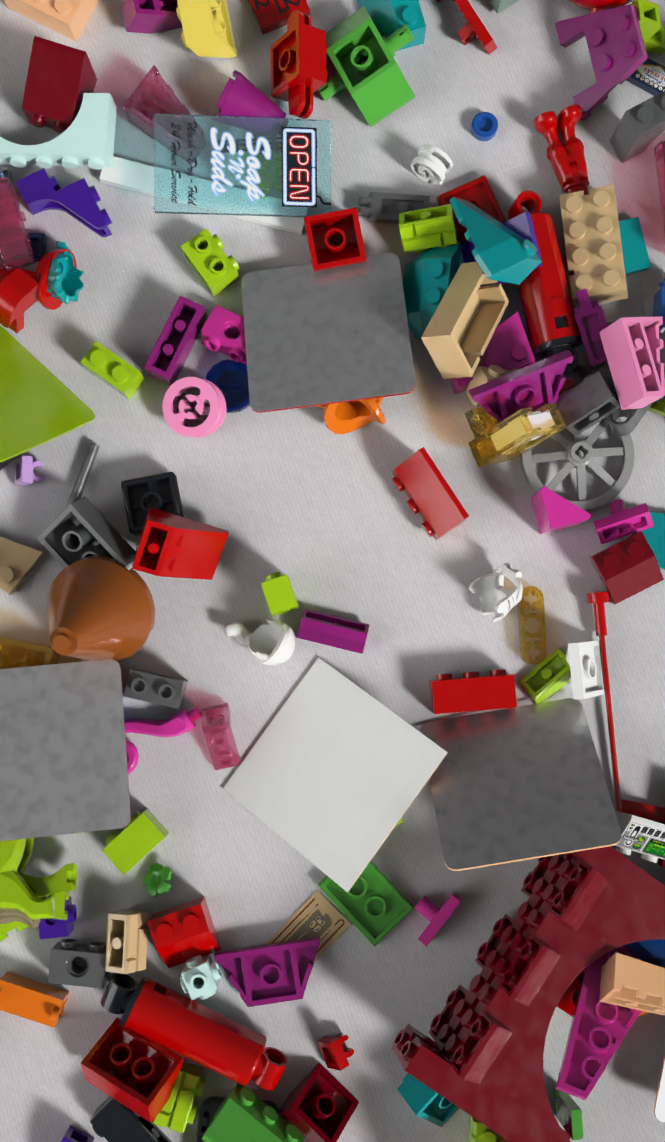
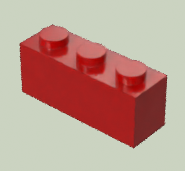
[429,669,517,714]

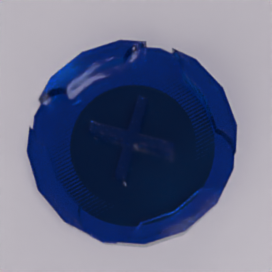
[205,360,250,413]

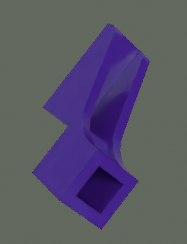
[15,168,112,237]

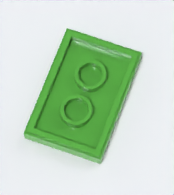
[318,861,414,947]

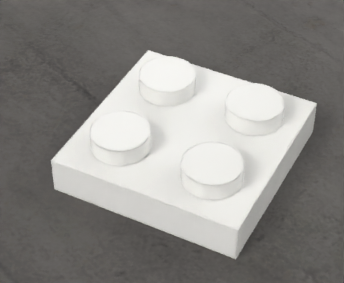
[566,640,605,699]

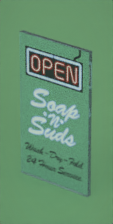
[153,114,332,217]

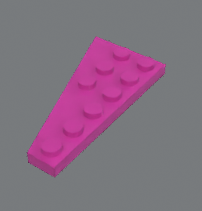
[555,945,641,1100]

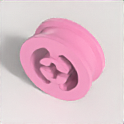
[162,377,226,438]

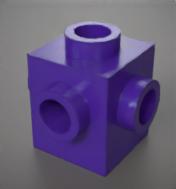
[39,894,77,939]

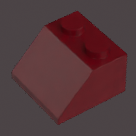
[589,531,664,604]
[277,1063,359,1142]

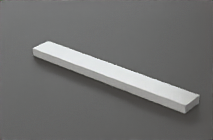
[99,156,309,235]

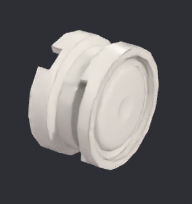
[410,144,453,186]

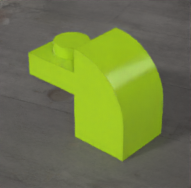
[631,0,665,56]

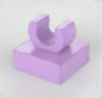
[15,455,44,487]

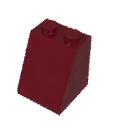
[21,36,98,134]

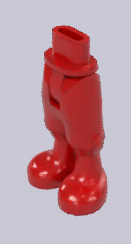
[533,105,590,195]

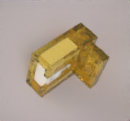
[465,403,567,467]

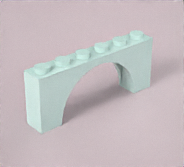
[0,93,117,170]

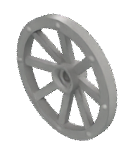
[521,407,634,511]

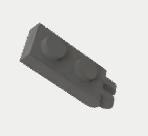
[357,192,430,224]

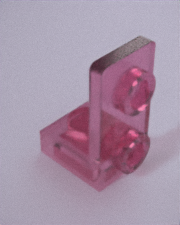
[201,703,241,770]

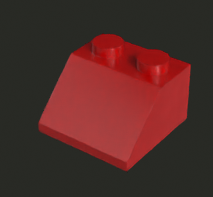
[304,207,367,272]
[147,896,221,968]

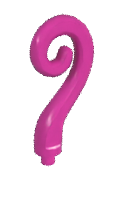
[124,707,202,774]

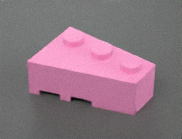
[599,316,665,410]

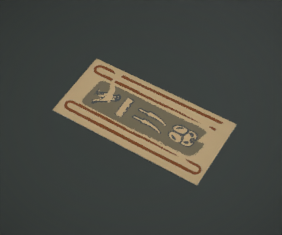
[266,890,351,963]

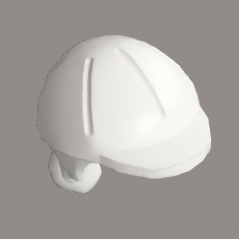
[224,619,295,665]

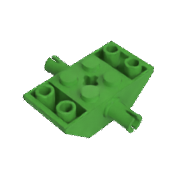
[318,6,415,127]

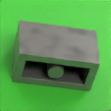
[555,371,621,436]

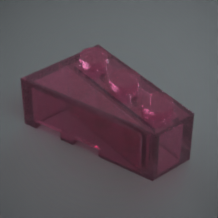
[122,65,206,165]
[0,177,36,271]

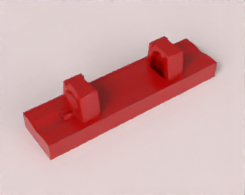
[435,0,497,54]

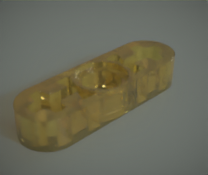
[517,586,547,665]

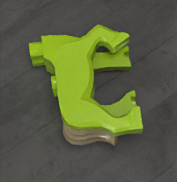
[0,833,81,930]

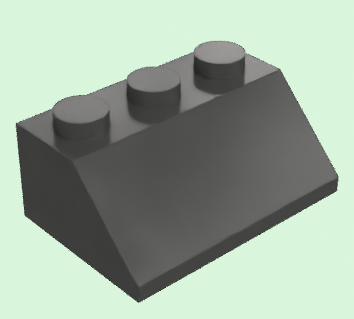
[37,497,135,569]

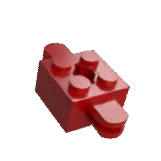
[270,10,328,119]

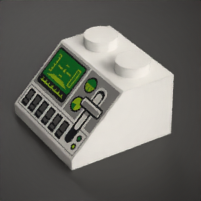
[614,811,665,863]

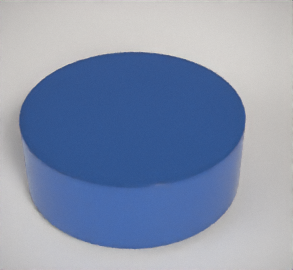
[471,112,498,141]

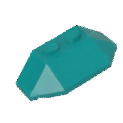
[403,242,463,343]

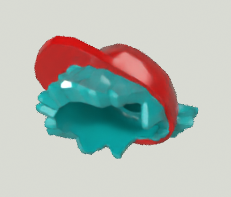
[36,241,84,310]

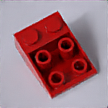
[132,507,229,580]

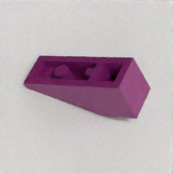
[121,0,182,34]

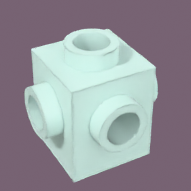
[179,954,222,1000]

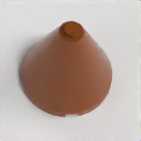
[47,556,155,662]

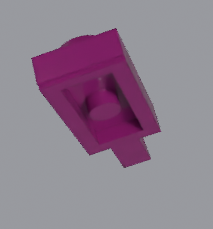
[573,289,608,367]

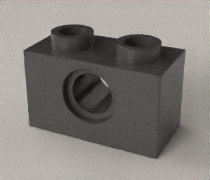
[124,669,188,709]
[48,939,110,988]

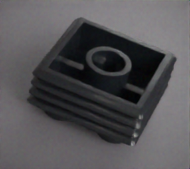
[121,472,184,535]

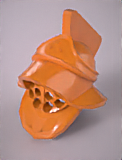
[317,397,386,434]

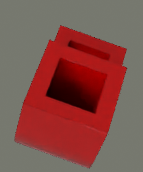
[0,268,39,333]

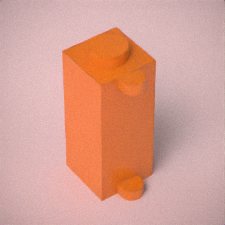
[0,972,69,1028]

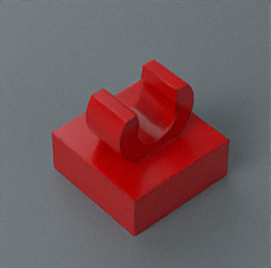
[317,1034,354,1071]

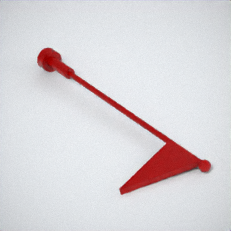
[587,591,665,824]

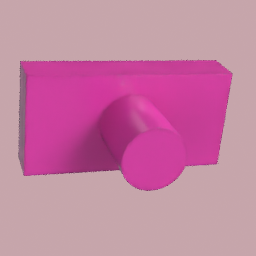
[593,499,654,544]
[414,892,462,947]

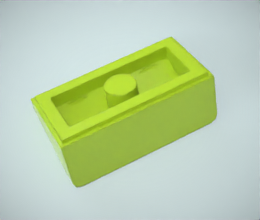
[518,648,571,704]

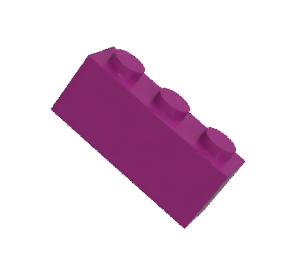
[144,296,208,386]

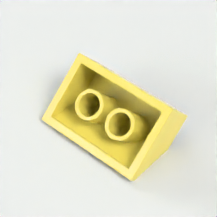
[176,0,237,58]

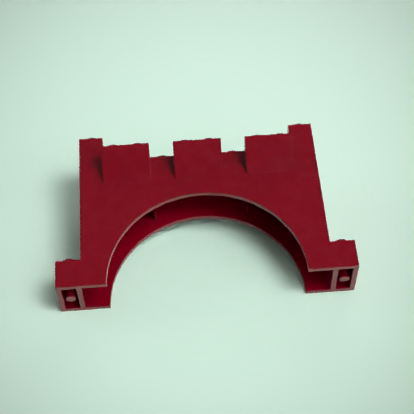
[392,846,665,1142]

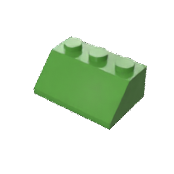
[201,1083,305,1142]

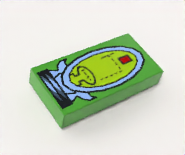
[553,1088,583,1140]

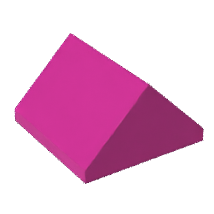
[531,486,591,534]

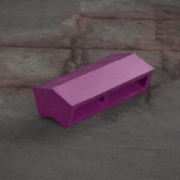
[297,608,370,654]

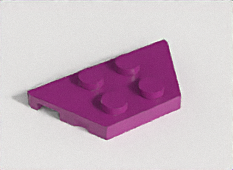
[468,350,573,428]
[214,936,320,1007]

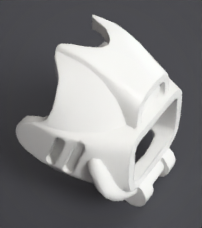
[469,563,523,623]

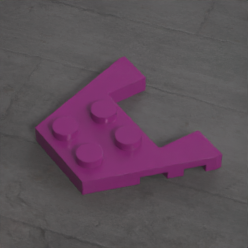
[555,4,648,121]

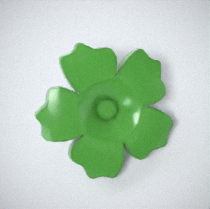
[143,862,173,898]

